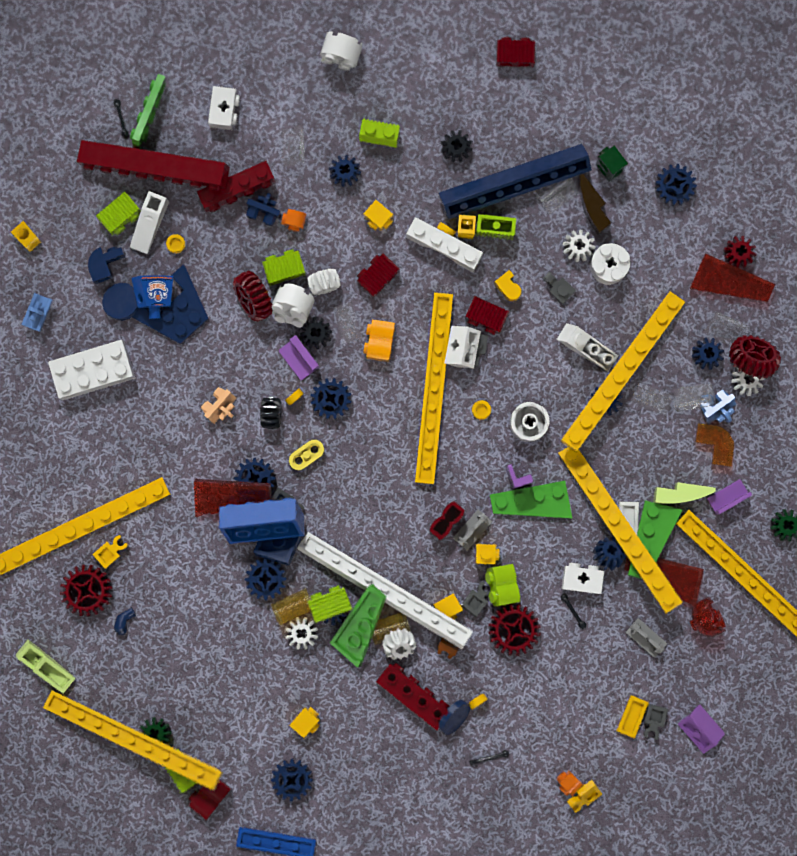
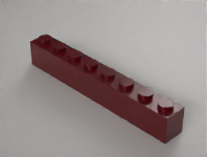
[77,140,230,191]

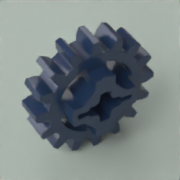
[655,164,697,206]
[310,378,352,420]
[234,458,276,500]
[244,558,287,600]
[271,758,313,802]

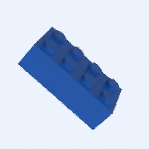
[219,498,305,544]

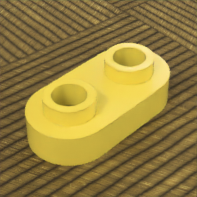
[289,440,324,470]

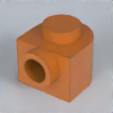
[281,209,307,232]
[556,770,583,796]

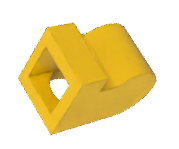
[458,215,476,239]
[11,221,41,252]
[494,270,521,302]

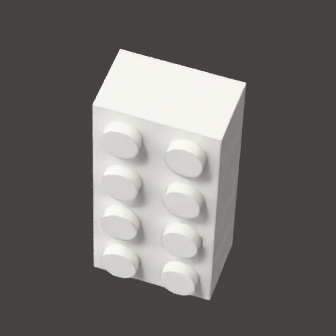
[48,340,135,400]

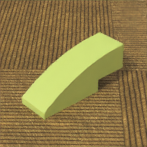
[653,482,716,504]
[16,640,76,693]

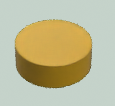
[437,222,456,236]
[166,234,186,254]
[285,388,303,405]
[472,400,491,420]
[469,693,488,710]

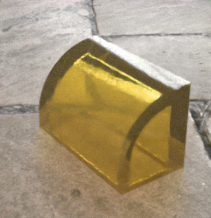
[271,588,311,625]
[372,613,411,645]

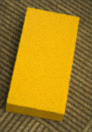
[616,695,649,739]

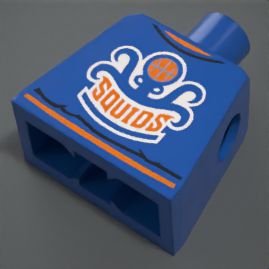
[132,275,173,319]

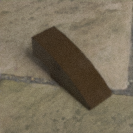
[578,174,611,235]

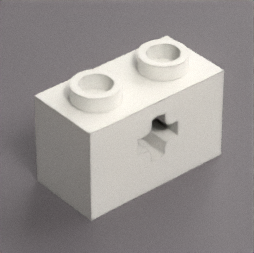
[208,86,240,130]
[445,326,481,369]
[561,563,604,594]

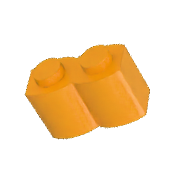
[363,319,395,362]

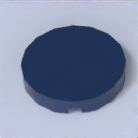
[102,283,138,321]
[439,700,470,735]

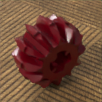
[723,236,756,268]

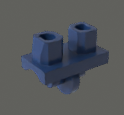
[246,193,281,227]

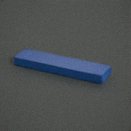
[236,827,316,856]

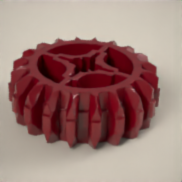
[233,271,273,322]
[729,335,782,379]
[60,565,113,617]
[488,604,541,656]

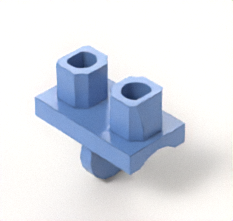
[21,293,53,332]
[701,390,736,425]

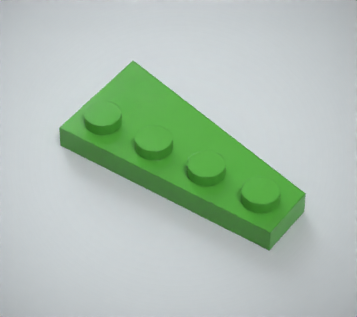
[130,74,166,149]
[490,481,572,518]
[627,501,682,579]
[330,584,387,668]

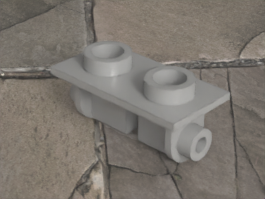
[453,510,492,551]
[625,618,667,658]

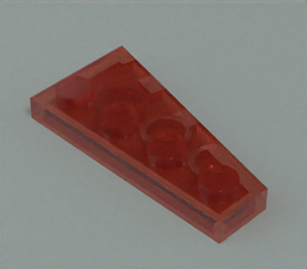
[689,253,775,302]
[194,479,271,517]
[624,557,704,607]

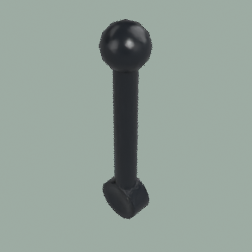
[113,99,129,137]
[561,594,586,629]
[469,750,509,765]

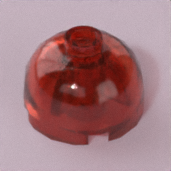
[690,597,726,637]

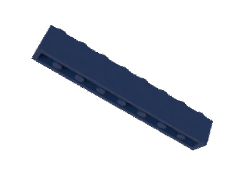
[438,144,592,220]

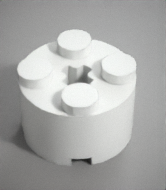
[320,32,363,71]
[590,243,630,285]
[272,284,315,328]
[510,402,549,442]

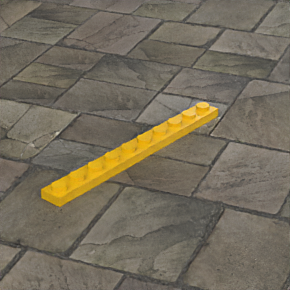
[561,291,685,452]
[415,292,453,484]
[558,447,683,614]
[0,477,171,576]
[676,510,797,637]
[43,691,223,790]

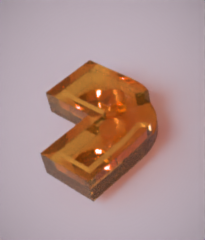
[695,423,734,467]

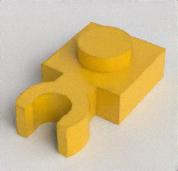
[92,535,128,569]
[567,780,602,813]

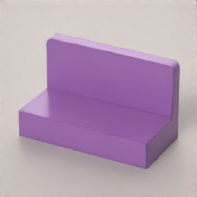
[279,335,319,380]
[506,465,534,489]
[706,479,752,515]
[678,705,725,753]

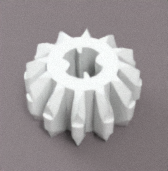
[563,229,595,262]
[308,269,341,295]
[731,368,764,396]
[286,617,318,650]
[383,628,416,661]

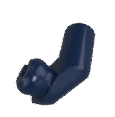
[114,607,136,635]

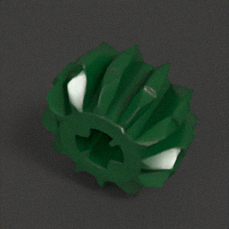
[770,509,797,542]
[140,717,172,744]

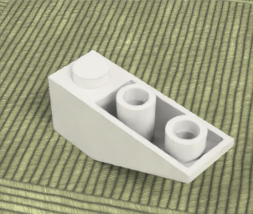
[130,191,169,255]
[557,323,618,372]

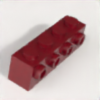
[197,161,275,212]
[376,663,450,731]

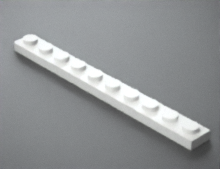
[297,532,473,649]

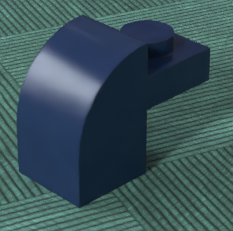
[88,246,126,284]

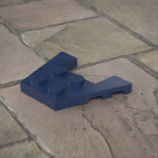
[132,264,209,344]

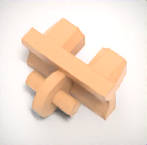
[201,387,237,424]

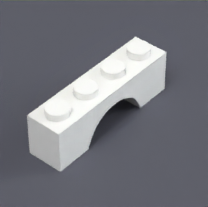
[406,217,483,272]

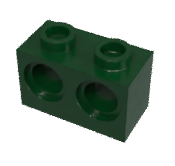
[595,145,628,182]

